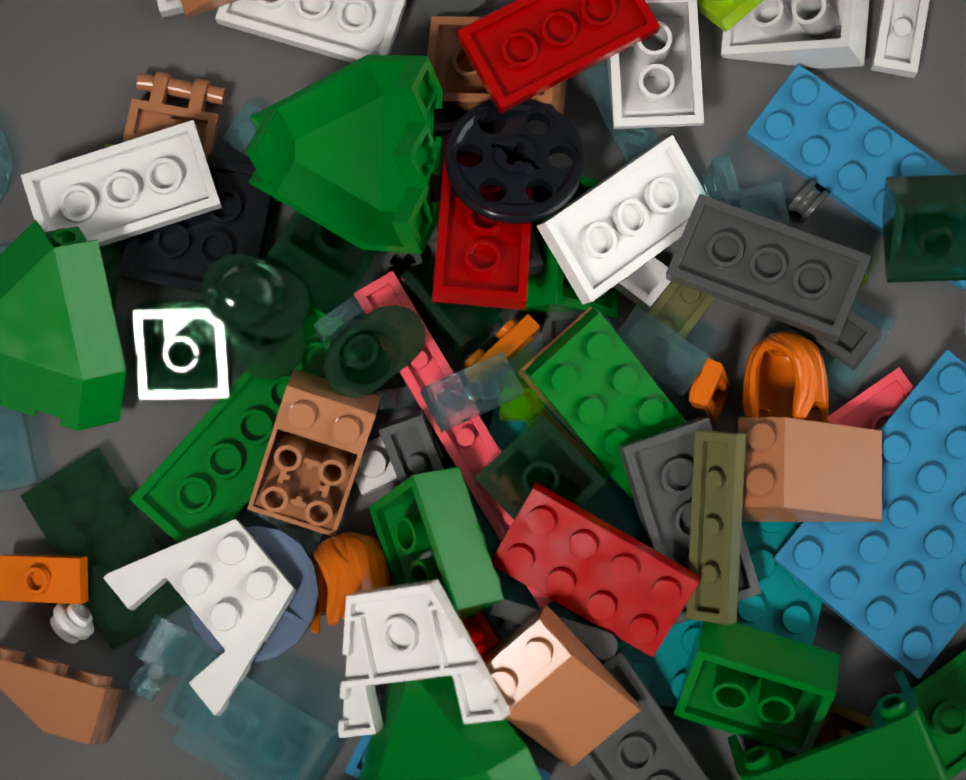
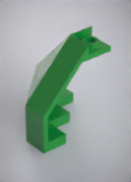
[246,55,443,254]
[0,220,126,431]
[358,675,542,780]

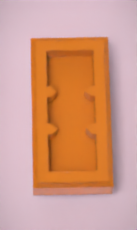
[689,358,732,426]
[0,553,89,604]

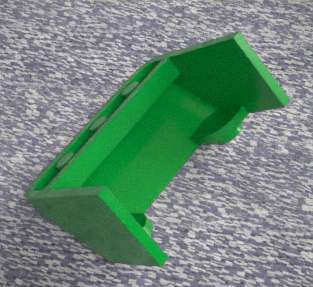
[727,670,950,780]

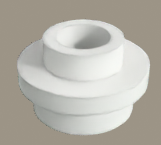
[50,603,94,644]

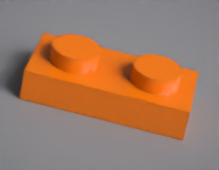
[462,314,540,395]

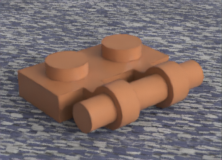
[122,71,227,158]

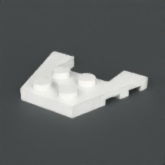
[103,519,297,716]
[338,579,510,738]

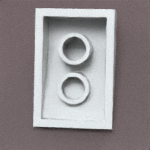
[607,0,704,129]
[721,0,870,69]

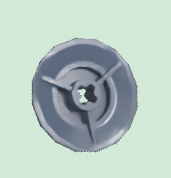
[190,525,320,664]

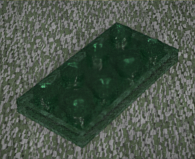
[20,447,188,650]

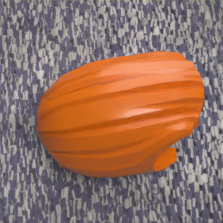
[742,331,829,423]
[309,532,392,634]

